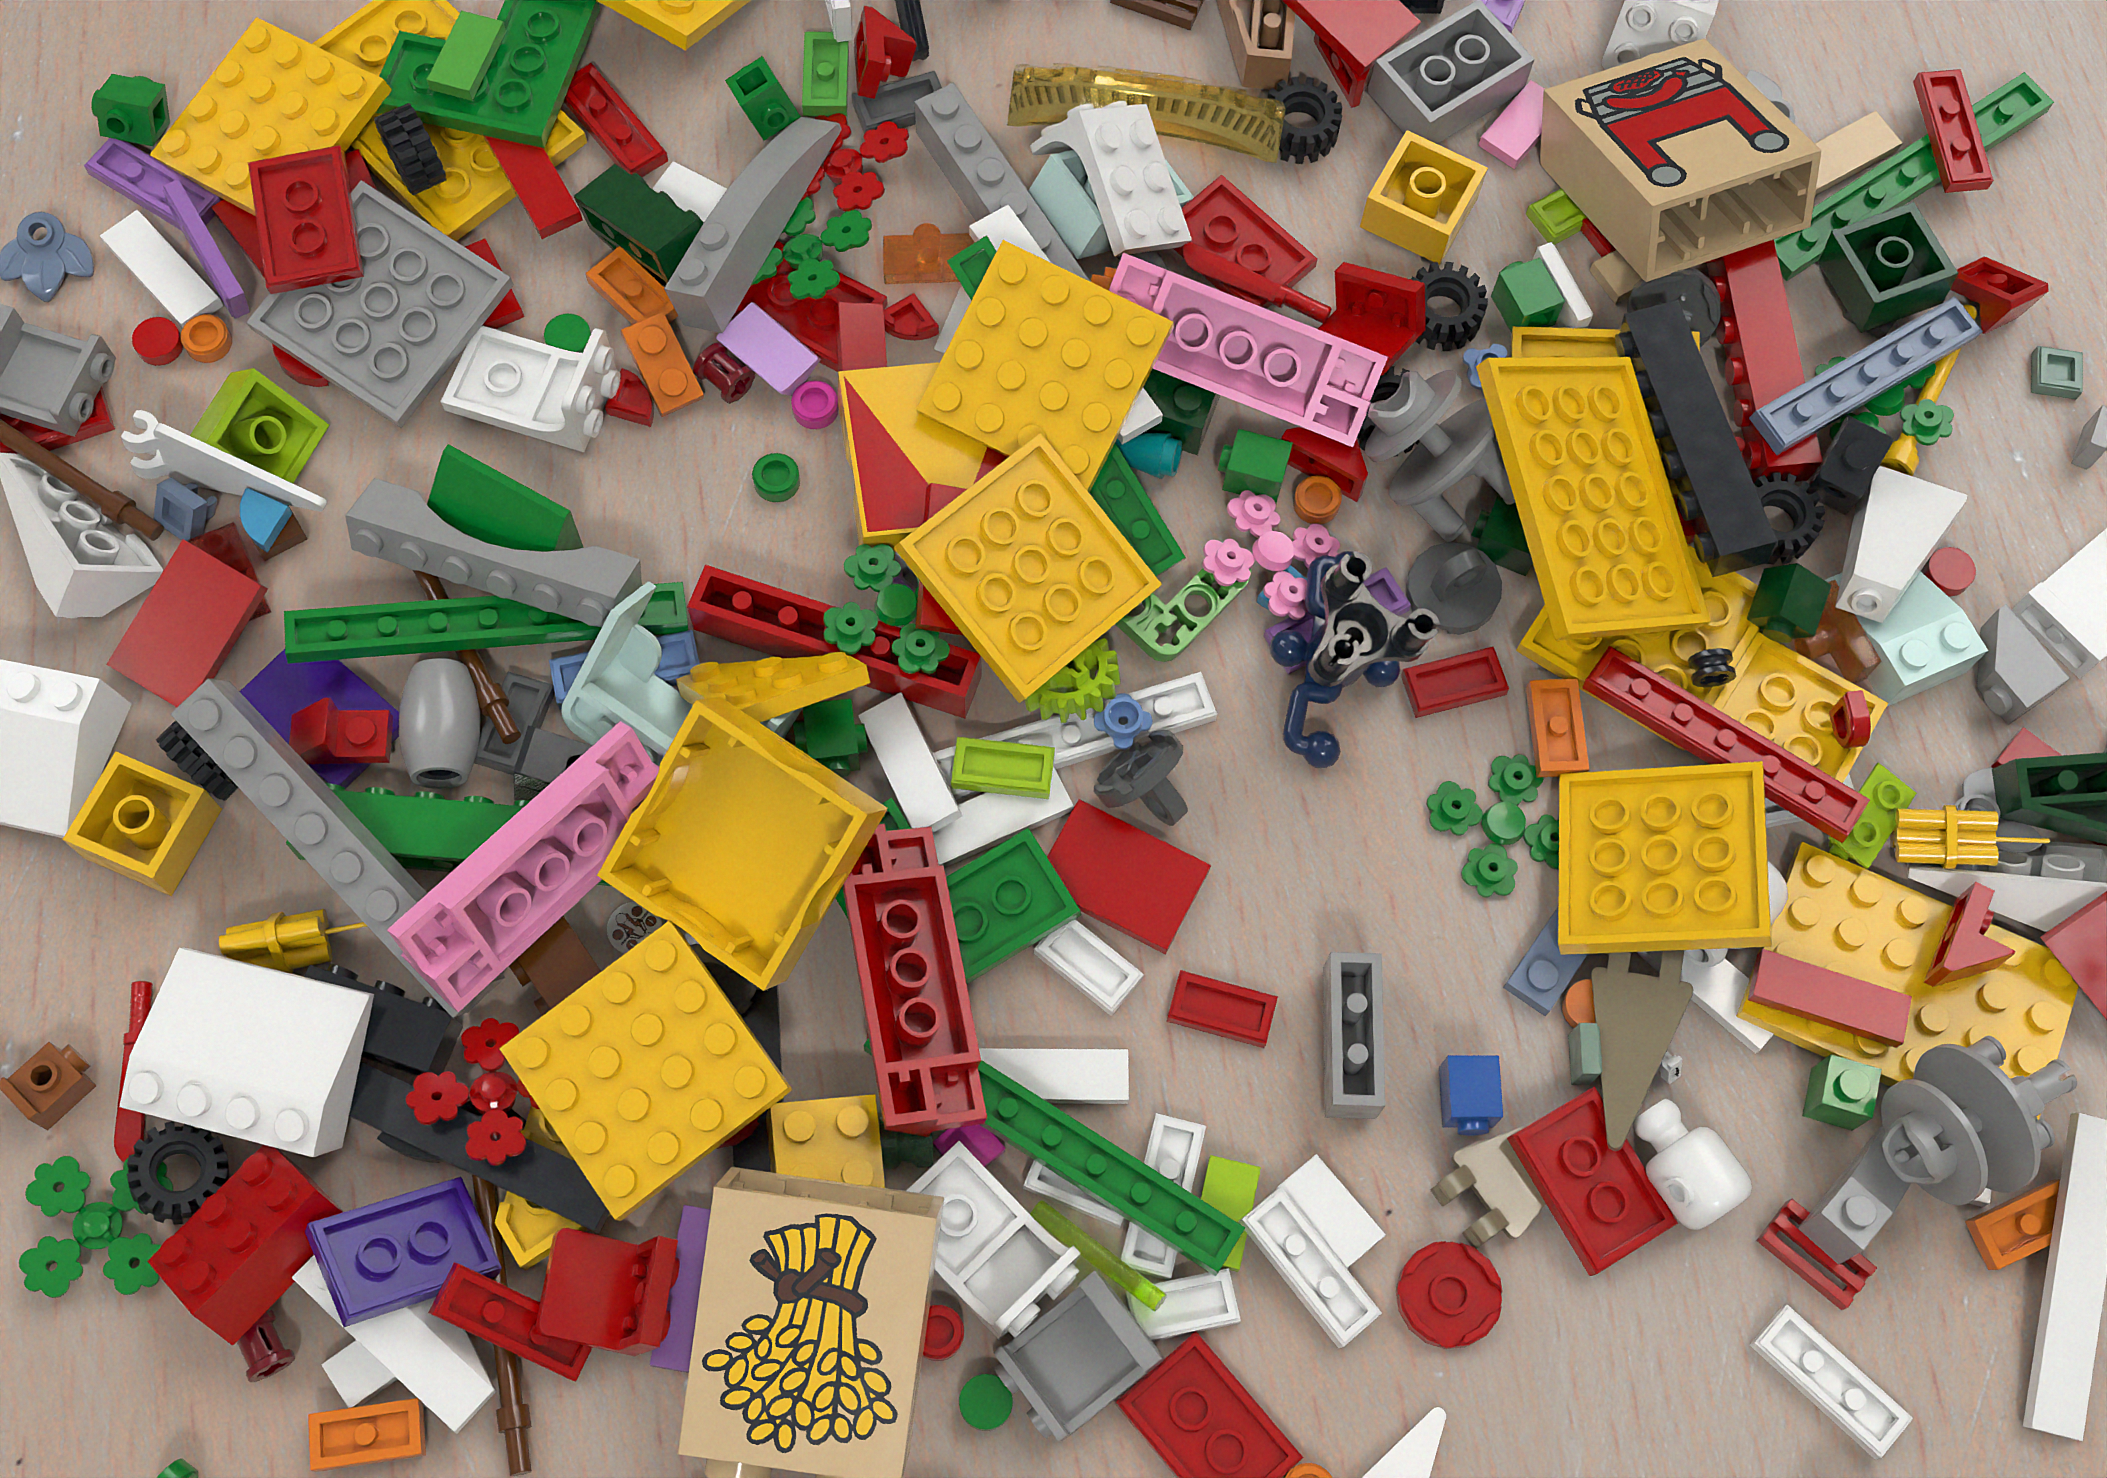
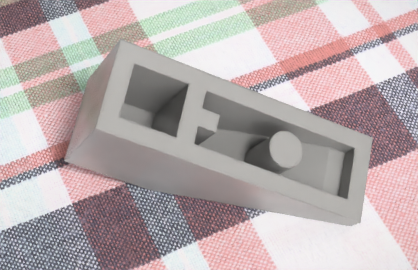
[1798,1124,1911,1264]

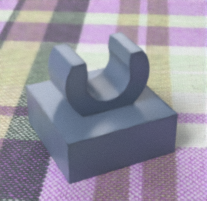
[154,477,217,544]

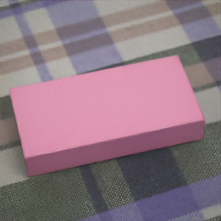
[1478,80,1545,169]

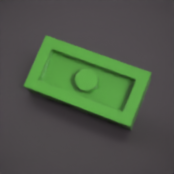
[802,32,849,116]

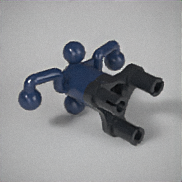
[1270,551,1440,768]

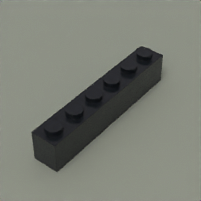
[1615,300,1777,577]

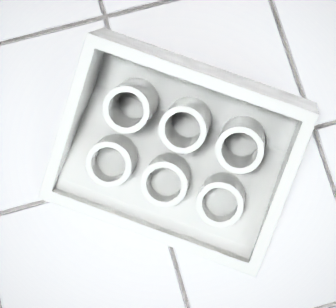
[0,659,132,838]
[119,947,374,1157]

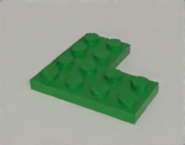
[375,0,600,148]
[836,798,1082,984]

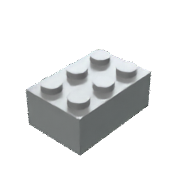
[1368,0,1535,144]

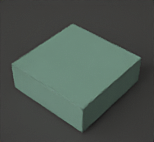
[2031,346,2083,400]
[1568,1023,1603,1085]

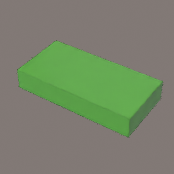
[427,10,506,101]

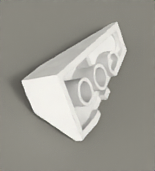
[0,453,163,618]
[1907,842,2107,932]
[292,1255,496,1434]

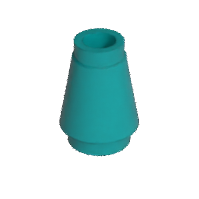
[1115,433,1182,479]

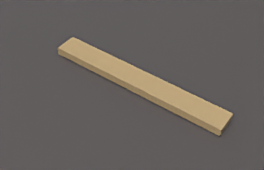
[1589,110,1903,304]

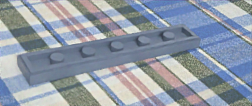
[1749,296,1983,455]

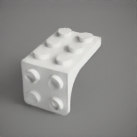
[1602,0,1719,70]
[1030,101,1192,256]
[441,326,620,452]
[907,1141,1081,1340]

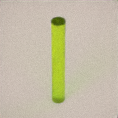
[1030,1200,1167,1312]

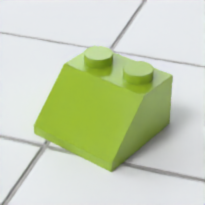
[189,368,329,484]

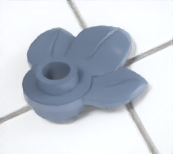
[0,212,94,302]

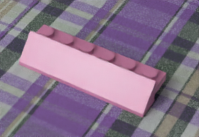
[1109,253,1388,447]
[387,721,660,1012]

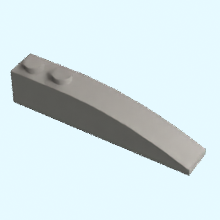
[664,117,842,333]

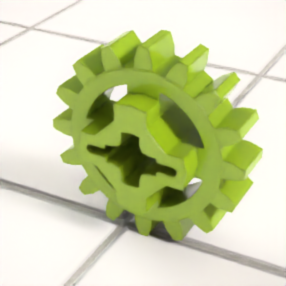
[1025,638,1121,723]

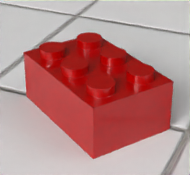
[147,1144,344,1346]

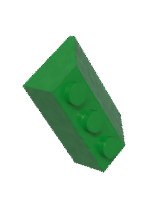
[427,444,584,552]

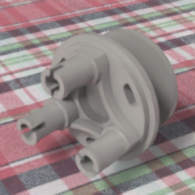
[1365,370,1515,542]
[1881,1036,2077,1205]

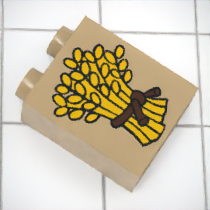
[678,1167,944,1478]

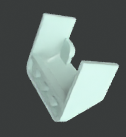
[561,581,803,766]

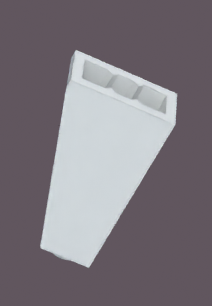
[1835,466,1967,623]

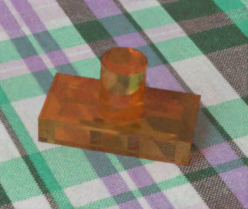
[883,223,974,284]
[1794,580,1882,684]

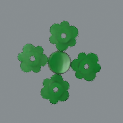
[751,197,872,299]
[1815,356,1954,446]
[823,544,950,674]
[1426,754,1559,898]
[19,1154,173,1298]

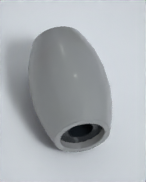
[399,658,480,789]

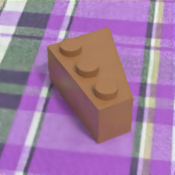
[1216,0,1295,90]

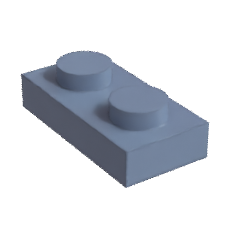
[1503,907,1588,1016]

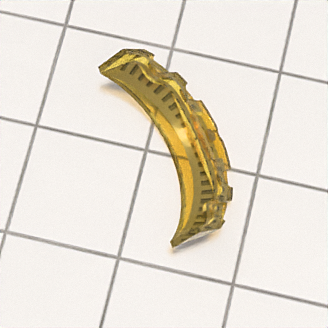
[1007,63,1285,163]

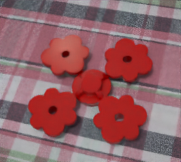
[800,113,909,212]
[406,1018,540,1166]

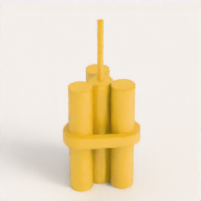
[1890,805,2050,869]
[219,909,367,974]

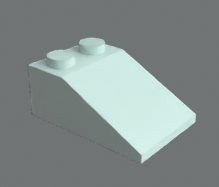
[1028,150,1194,260]
[1825,571,1988,706]

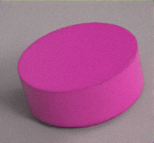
[791,381,839,429]

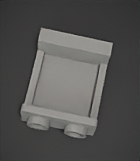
[0,304,116,437]
[993,1271,1165,1441]

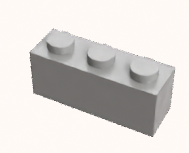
[1323,952,1385,1119]

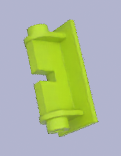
[1828,763,1917,869]

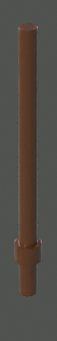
[0,419,164,541]
[413,570,521,744]
[472,1175,532,1476]

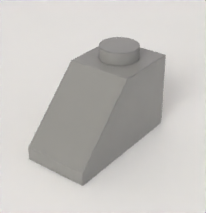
[1977,604,2070,725]

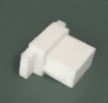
[1658,1051,1682,1085]

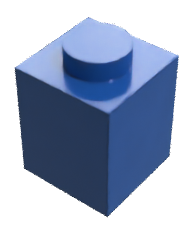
[1439,1055,1503,1136]

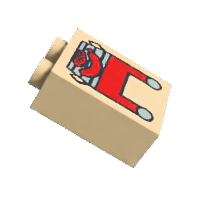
[1540,38,1822,282]

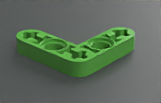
[1115,568,1251,662]

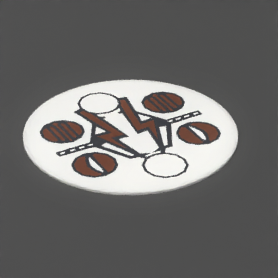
[607,902,662,953]

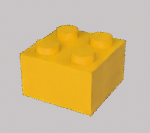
[1360,130,1488,265]
[62,751,222,896]
[766,1094,885,1188]

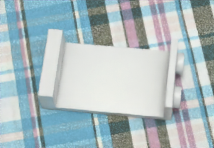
[2012,528,2107,679]

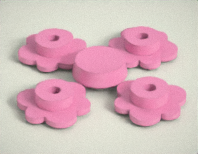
[1202,490,1340,620]

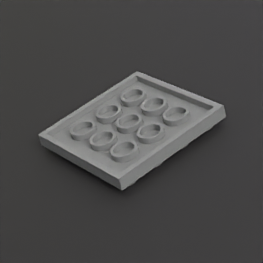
[246,180,514,428]

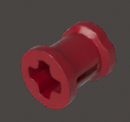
[693,342,755,404]
[237,1310,295,1382]

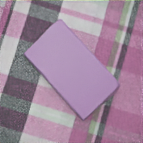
[716,302,821,396]

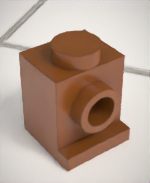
[0,1042,96,1131]

